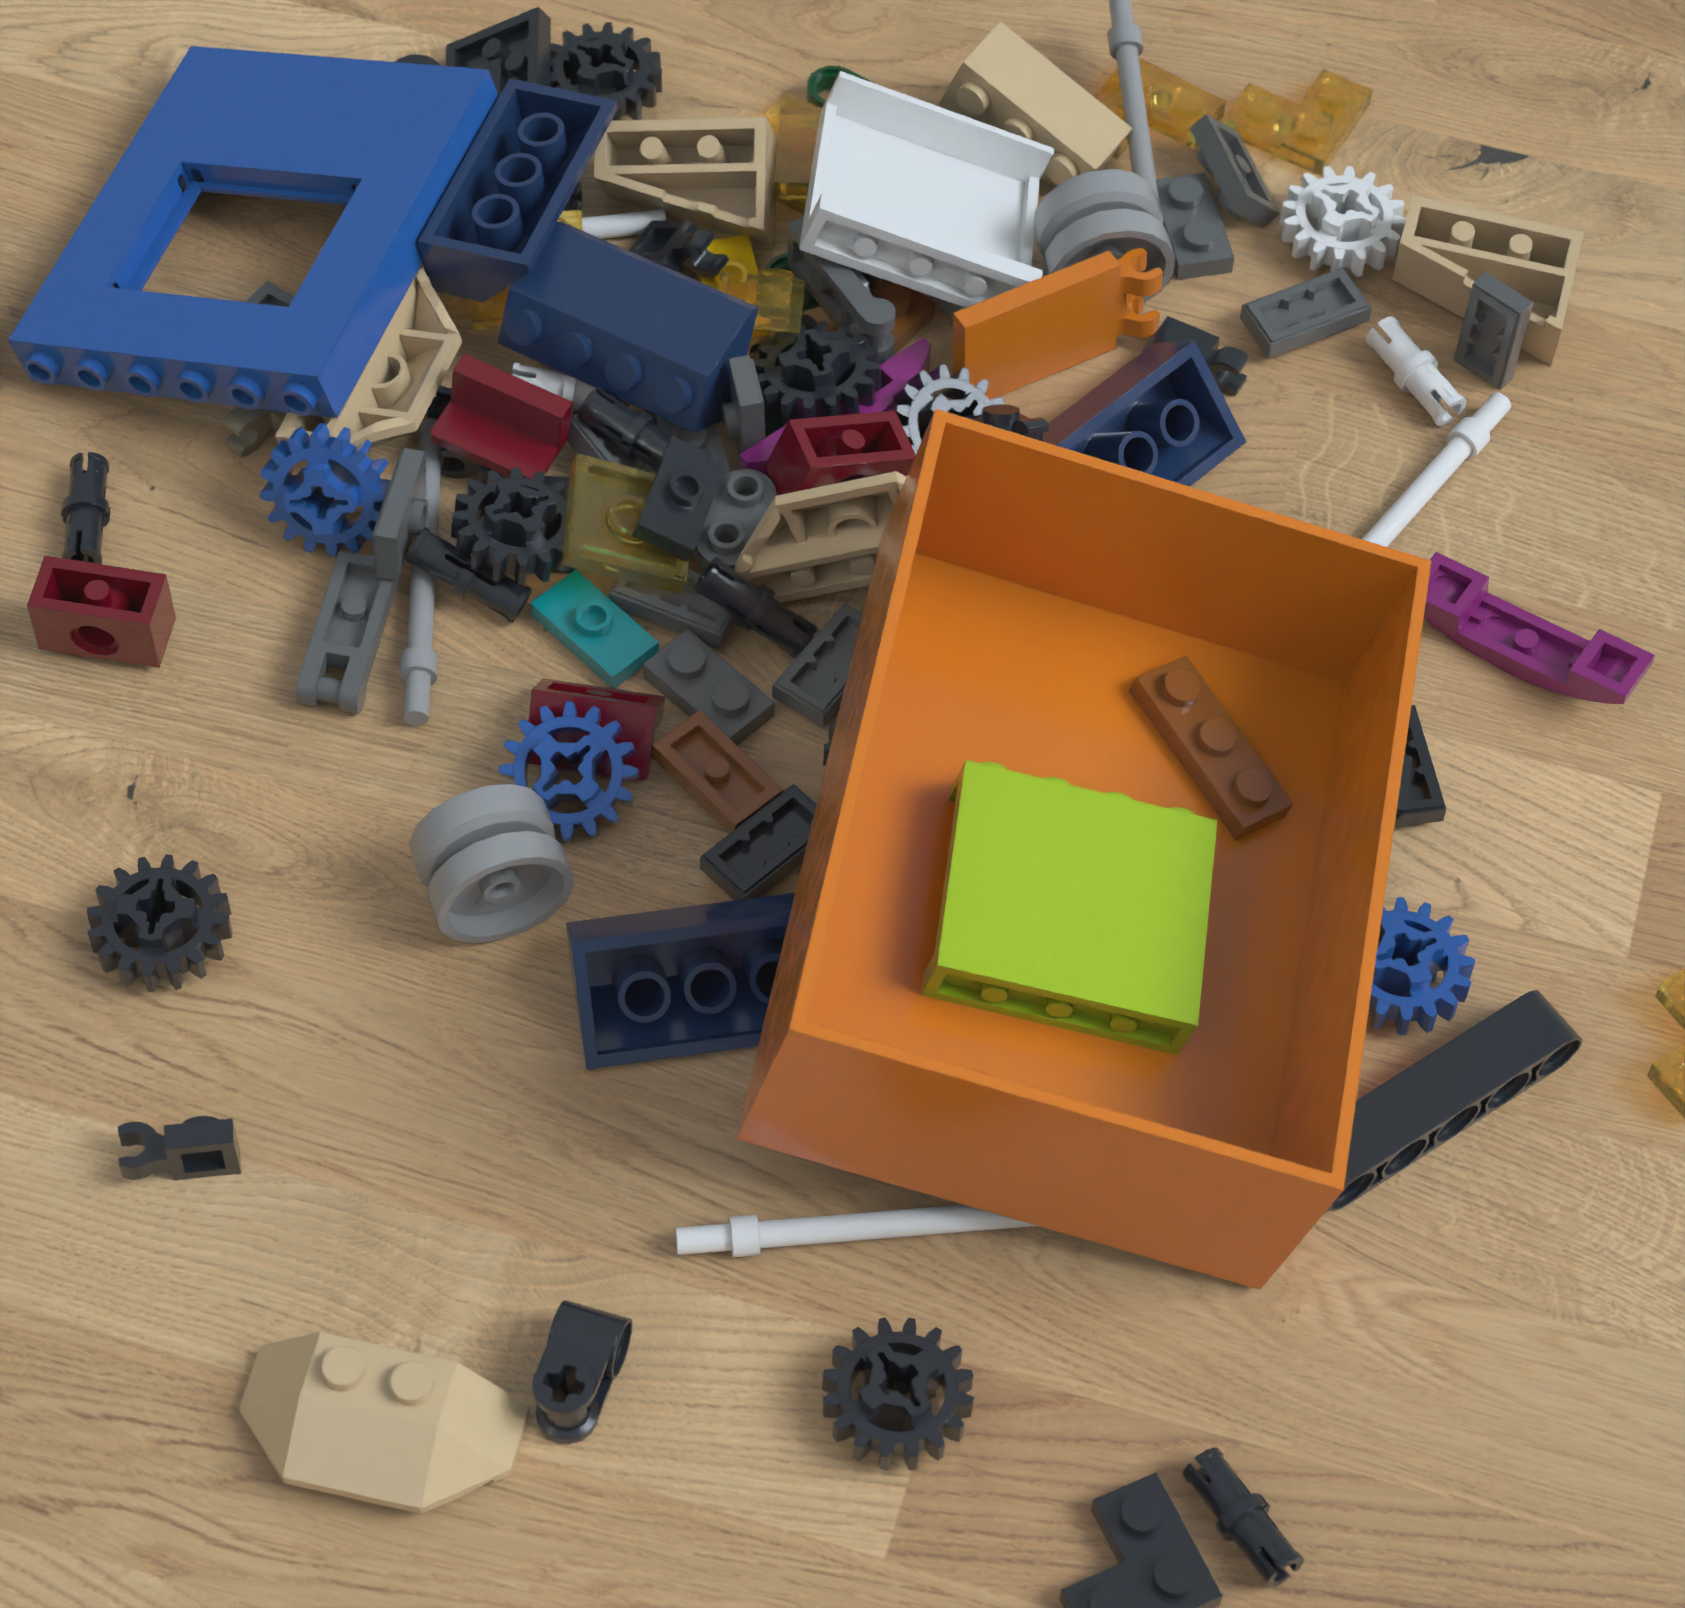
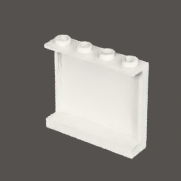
[799,71,1054,308]

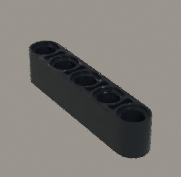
[1328,990,1582,1211]

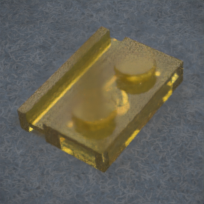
[718,268,805,333]

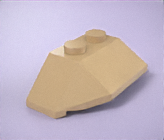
[275,267,462,447]
[735,471,906,603]
[239,1332,530,1514]

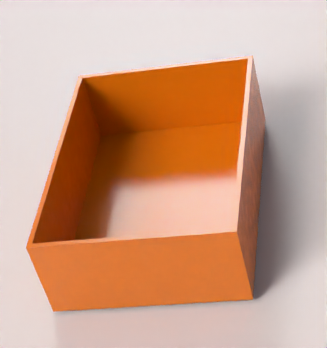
[736,408,1432,1290]

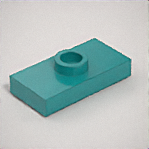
[530,569,659,689]

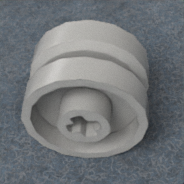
[1033,169,1175,303]
[409,784,574,943]

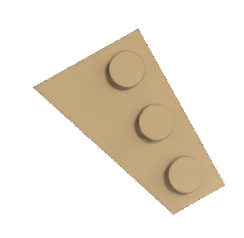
[937,21,1133,188]
[594,117,777,248]
[1392,195,1584,366]

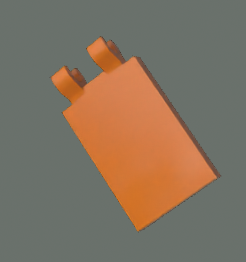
[953,248,1163,400]

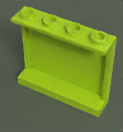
[921,760,1218,1055]

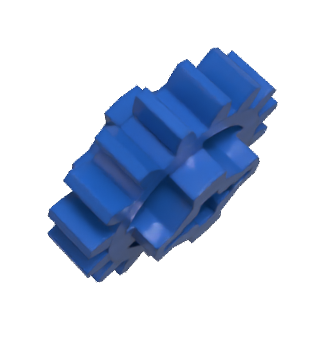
[259,423,391,557]
[499,702,640,842]
[1369,897,1475,1035]

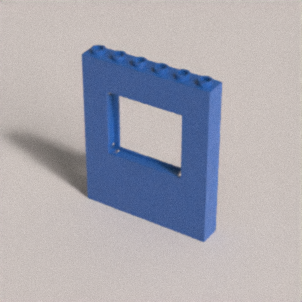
[8,46,499,418]

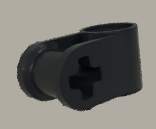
[532,1300,633,1444]

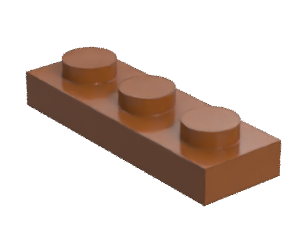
[1129,655,1293,841]

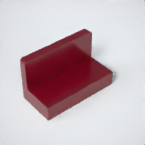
[430,354,573,479]
[528,678,665,780]

